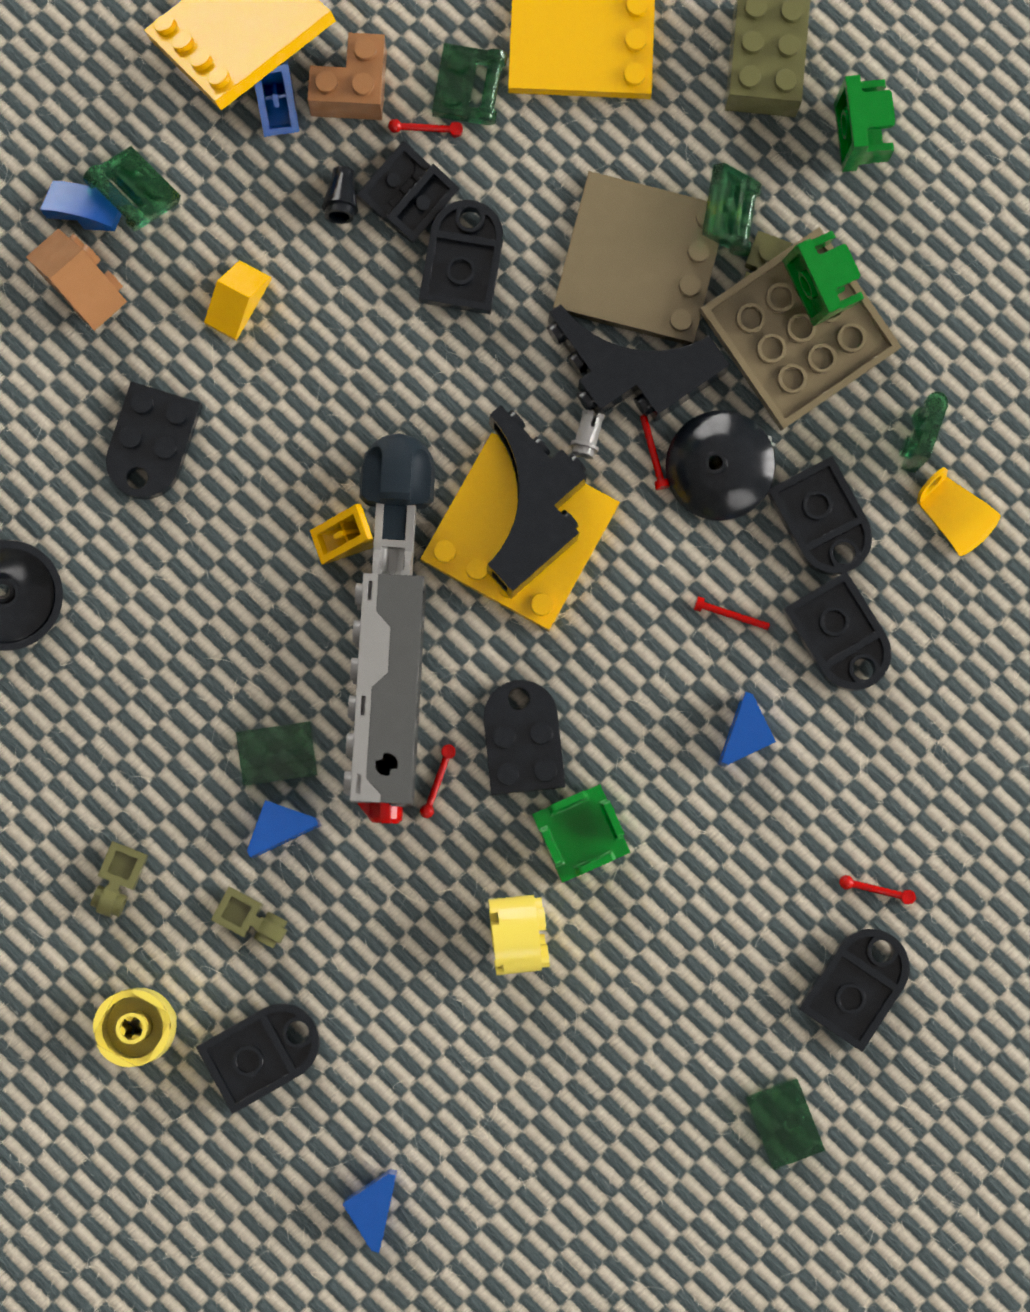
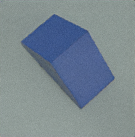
[255,61,300,137]
[718,692,776,767]
[247,800,321,858]
[342,1169,397,1253]

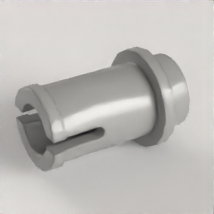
[570,410,605,459]

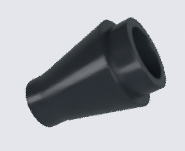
[322,166,358,224]

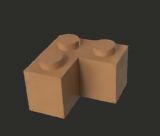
[307,32,387,120]
[26,228,127,331]

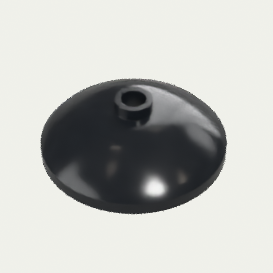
[665,410,776,521]
[0,539,63,651]

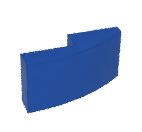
[40,180,127,231]

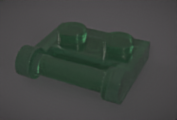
[432,43,507,125]
[83,146,181,231]
[702,163,762,256]
[899,392,948,473]

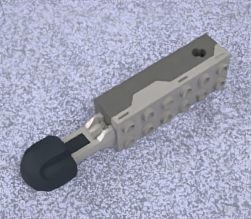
[343,433,435,824]

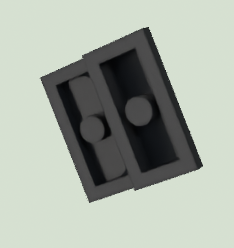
[356,141,460,243]

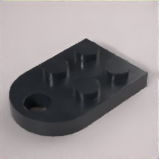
[419,200,503,315]
[106,381,202,500]
[767,456,872,576]
[782,571,891,691]
[484,680,565,795]
[797,929,910,1052]
[196,1003,320,1114]

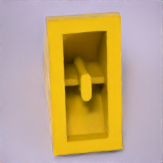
[204,260,272,341]
[310,503,373,565]

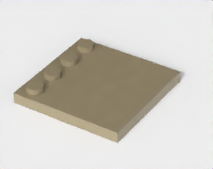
[553,171,729,345]
[699,227,902,431]

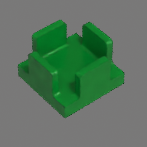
[834,75,896,172]
[782,230,864,326]
[532,784,631,883]

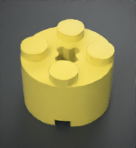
[488,895,550,976]
[93,988,177,1067]

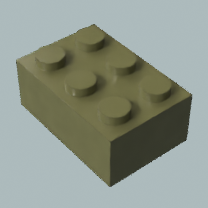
[725,0,810,117]

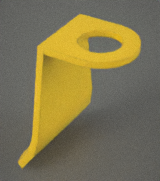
[917,467,1001,556]

